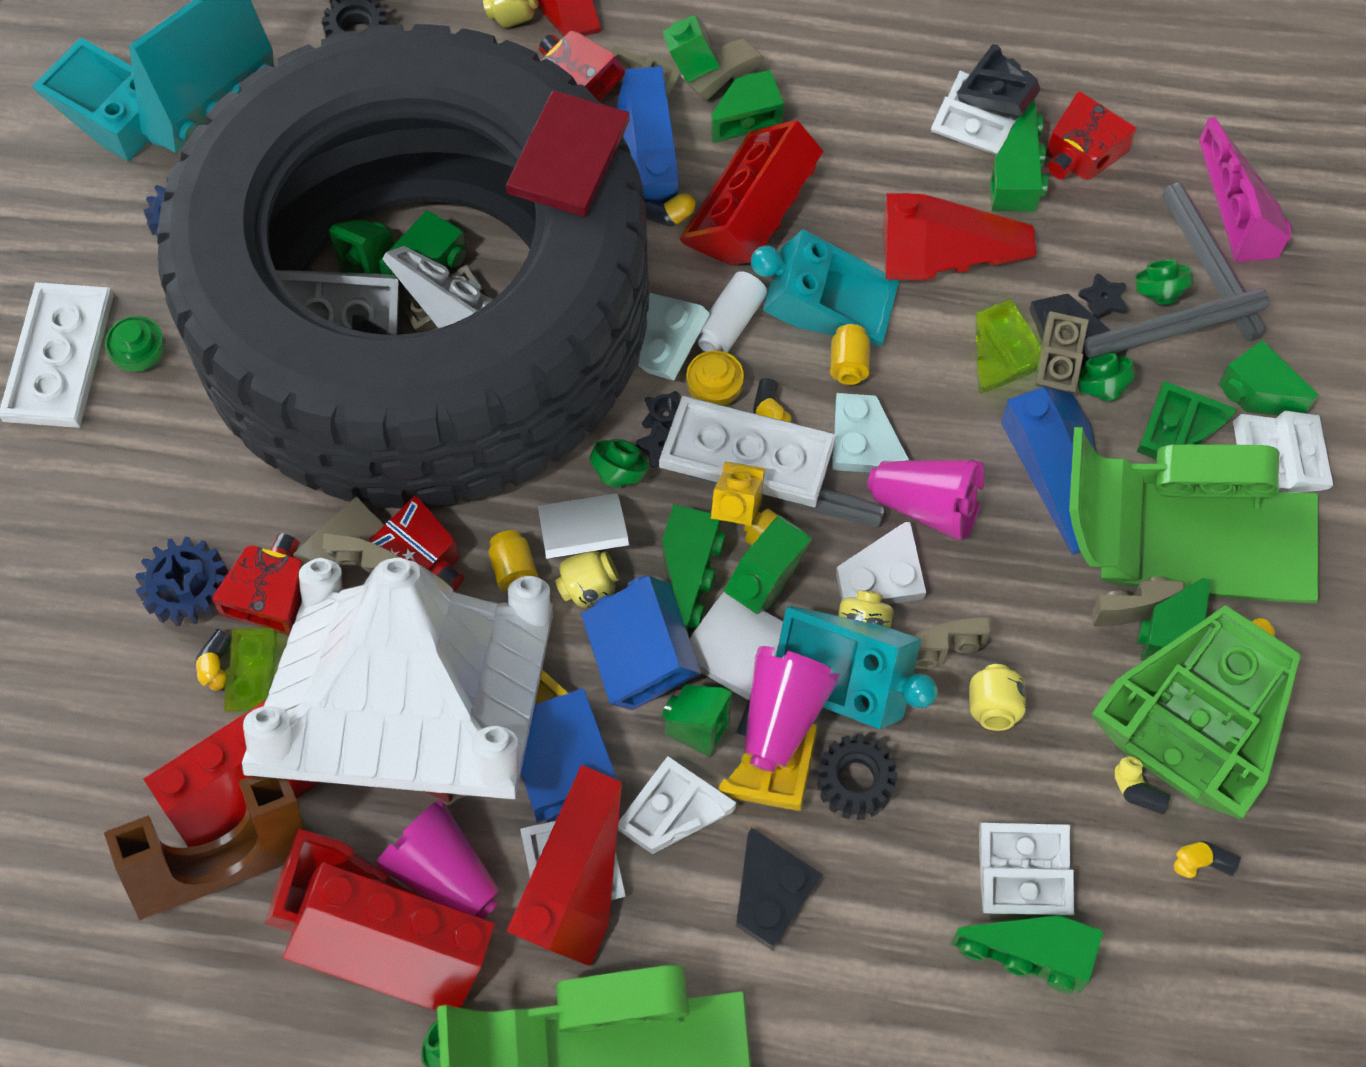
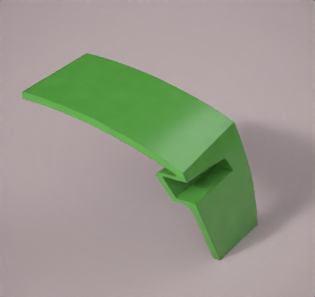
[1069,427,1318,603]
[437,965,752,1067]

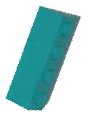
[129,0,274,153]

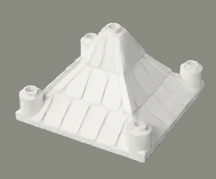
[242,558,553,799]

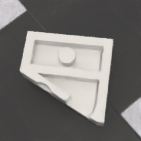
[836,522,926,604]
[618,756,736,854]

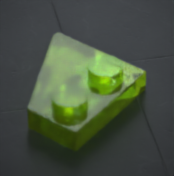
[975,299,1041,395]

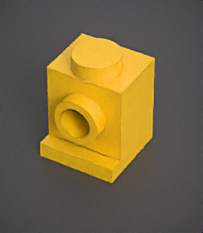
[711,461,765,526]

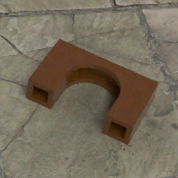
[104,776,305,921]

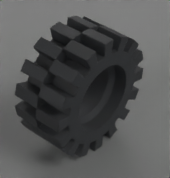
[322,0,388,38]
[817,734,897,820]

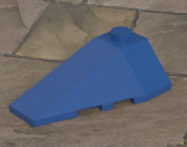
[616,66,678,204]
[1001,387,1095,555]

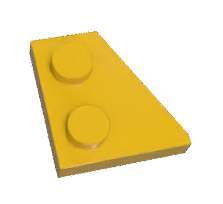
[718,724,817,811]

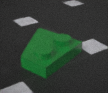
[1136,381,1236,460]

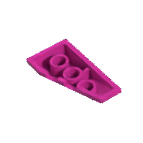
[1199,117,1291,262]

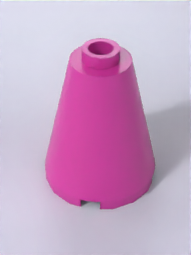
[867,459,985,541]
[744,646,840,773]
[376,800,500,920]

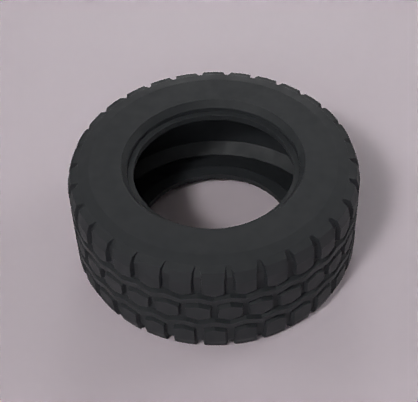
[157,24,649,509]

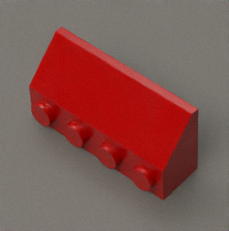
[679,120,824,266]
[143,699,321,847]
[282,862,495,1012]

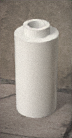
[697,272,767,353]

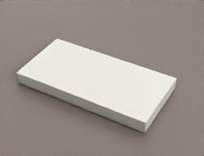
[0,282,114,428]
[659,396,836,507]

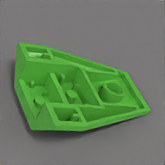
[1091,605,1301,820]

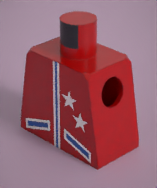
[368,496,464,592]

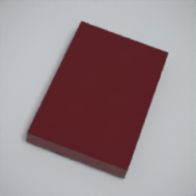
[506,90,630,217]

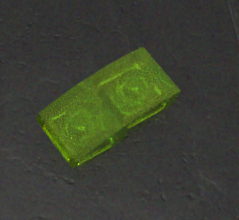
[224,629,277,712]

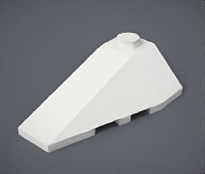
[383,246,493,328]

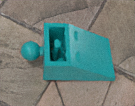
[32,37,163,162]
[751,229,899,346]
[776,606,938,729]

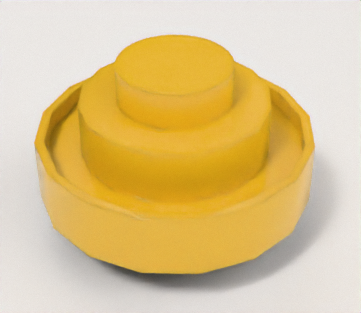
[686,350,744,406]

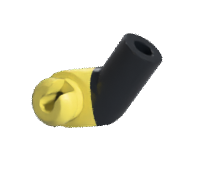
[1114,756,1170,815]

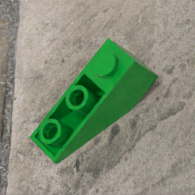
[990,99,1048,212]
[662,504,726,637]
[951,915,1103,994]

